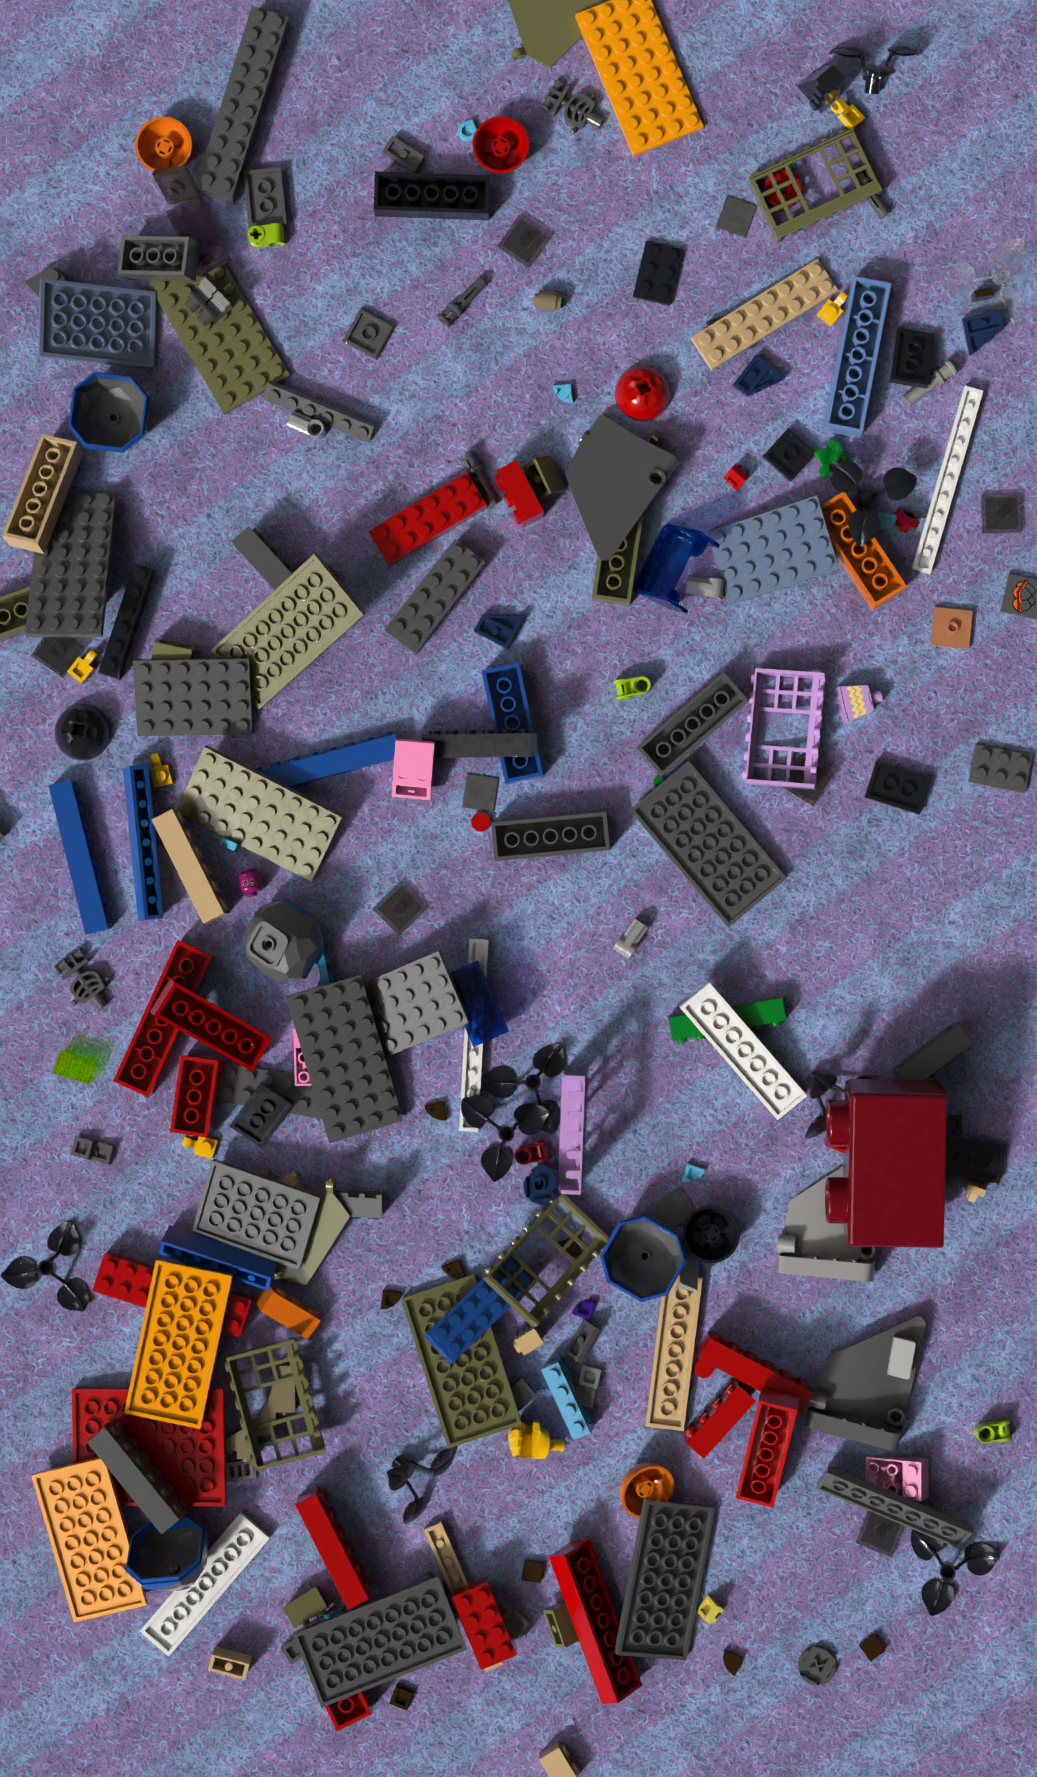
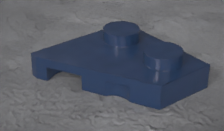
[733,354,785,398]

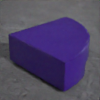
[572,1300,596,1320]

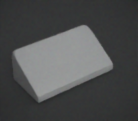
[678,1249,699,1291]
[887,1336,916,1379]

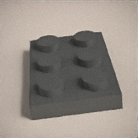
[243,167,287,228]
[968,744,1032,793]

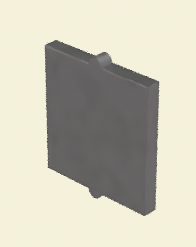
[716,196,756,238]
[462,774,498,812]
[653,1187,695,1229]

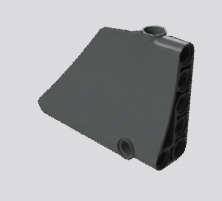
[566,415,679,560]
[804,1315,926,1451]

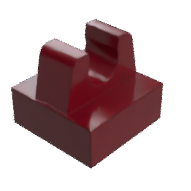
[895,507,920,533]

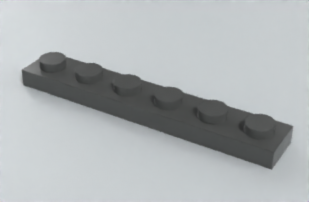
[264,380,376,443]

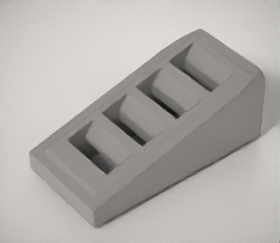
[226,1460,257,1483]

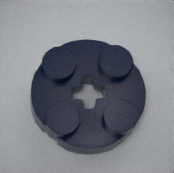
[523,1165,560,1205]

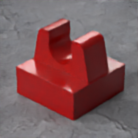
[723,464,750,491]

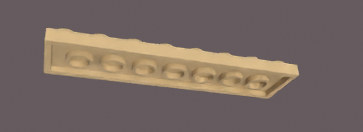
[691,258,838,371]
[645,1276,703,1431]

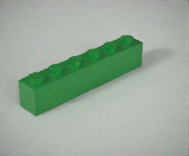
[667,997,786,1044]

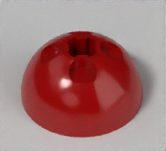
[472,116,529,174]
[615,365,671,421]

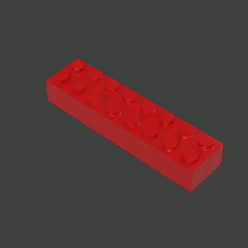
[113,940,215,1097]
[92,1251,254,1337]
[549,1539,642,1704]

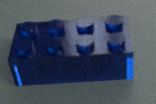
[451,960,510,1047]

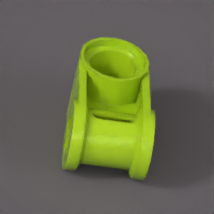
[247,223,285,247]
[613,676,651,700]
[973,1418,1012,1443]

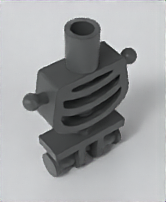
[540,80,604,134]
[54,948,110,1011]

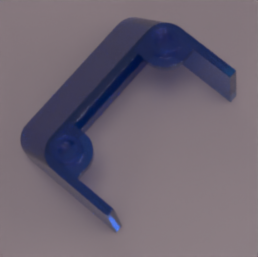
[634,524,720,614]

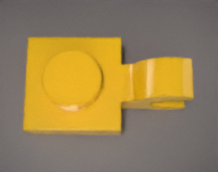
[830,97,865,130]
[817,291,848,326]
[67,650,99,684]
[149,753,173,788]
[182,1137,218,1159]

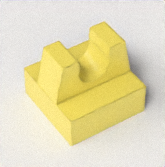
[696,1595,724,1624]

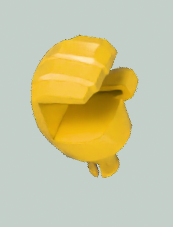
[508,1420,565,1459]

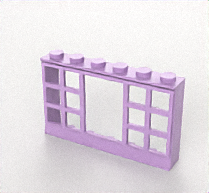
[742,668,826,790]
[558,1072,585,1195]

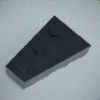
[797,64,846,113]

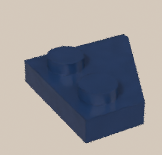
[961,310,1004,356]
[474,614,524,650]

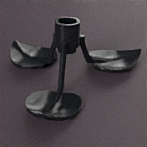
[829,46,920,94]
[829,460,917,547]
[481,1044,565,1134]
[805,1070,872,1139]
[461,1095,549,1182]
[1,1222,89,1312]
[387,1447,456,1524]
[911,1529,1000,1616]

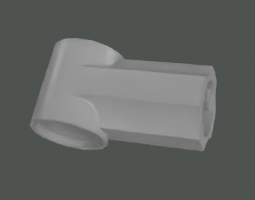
[287,411,327,440]
[685,577,725,600]
[612,919,648,959]

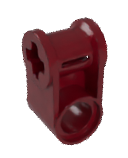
[514,1139,552,1165]

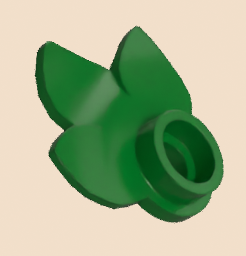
[814,439,850,477]

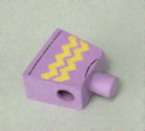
[835,685,883,724]

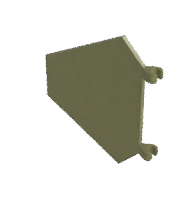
[508,0,608,68]
[260,1168,351,1285]

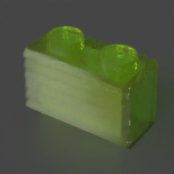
[52,1048,98,1084]

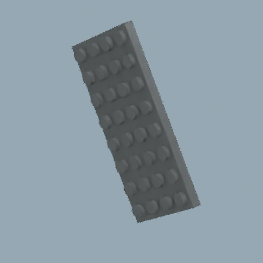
[25,493,117,637]
[629,761,787,928]
[286,974,403,1143]
[614,1499,716,1660]
[293,1575,467,1708]

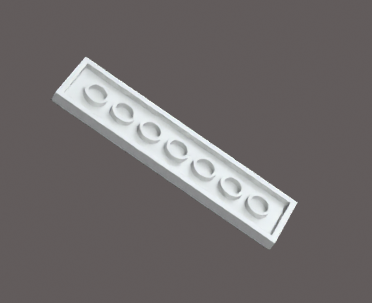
[679,981,807,1120]
[140,1512,270,1656]

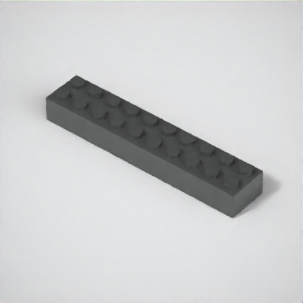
[195,6,290,205]

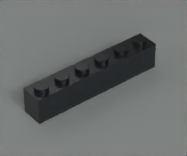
[98,563,155,680]
[422,729,537,758]

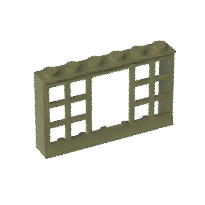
[748,128,882,243]
[482,1193,610,1327]
[224,1336,326,1471]

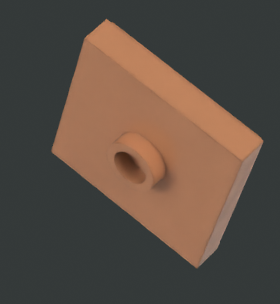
[930,607,973,649]

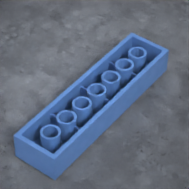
[822,276,891,438]

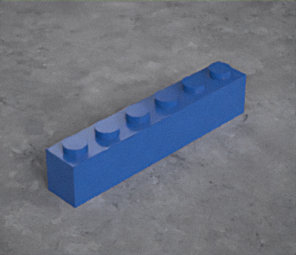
[159,1225,278,1291]

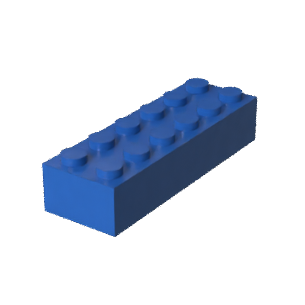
[481,663,543,785]
[423,1256,534,1364]

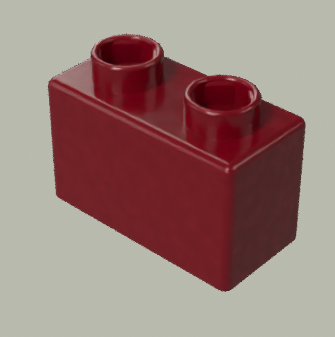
[825,1079,947,1248]

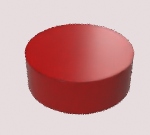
[471,812,490,832]
[694,1359,714,1378]

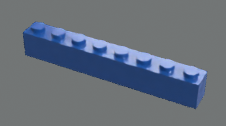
[254,732,397,788]
[123,765,163,921]
[48,780,113,934]

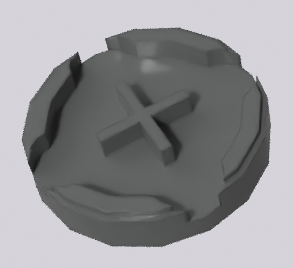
[798,1646,836,1686]

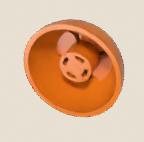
[135,117,192,175]
[619,1463,674,1518]

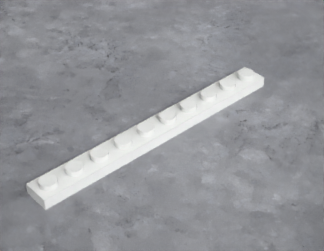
[911,385,983,575]
[459,939,489,1132]

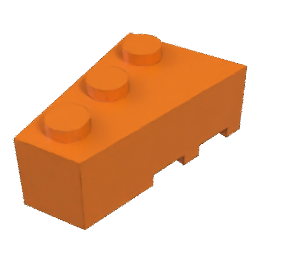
[255,1284,321,1340]

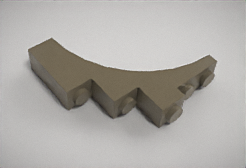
[226,1363,297,1462]

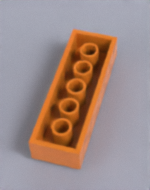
[821,492,907,612]

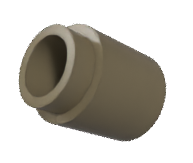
[534,290,562,311]

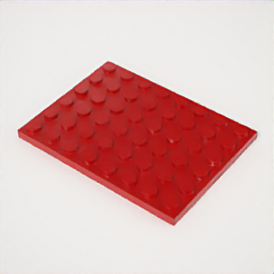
[72,1388,227,1506]

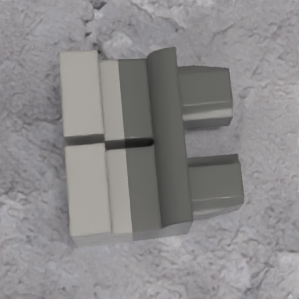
[184,277,232,327]

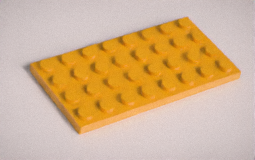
[575,0,704,157]
[124,1259,233,1429]
[31,1457,148,1622]

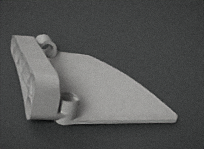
[777,1167,877,1281]

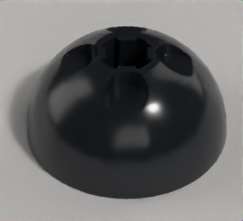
[54,704,111,761]
[682,1205,740,1263]

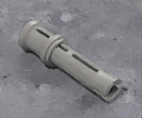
[902,360,957,407]

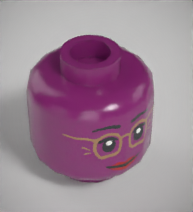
[237,869,263,897]

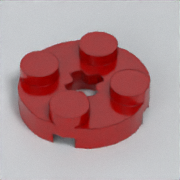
[764,170,802,210]

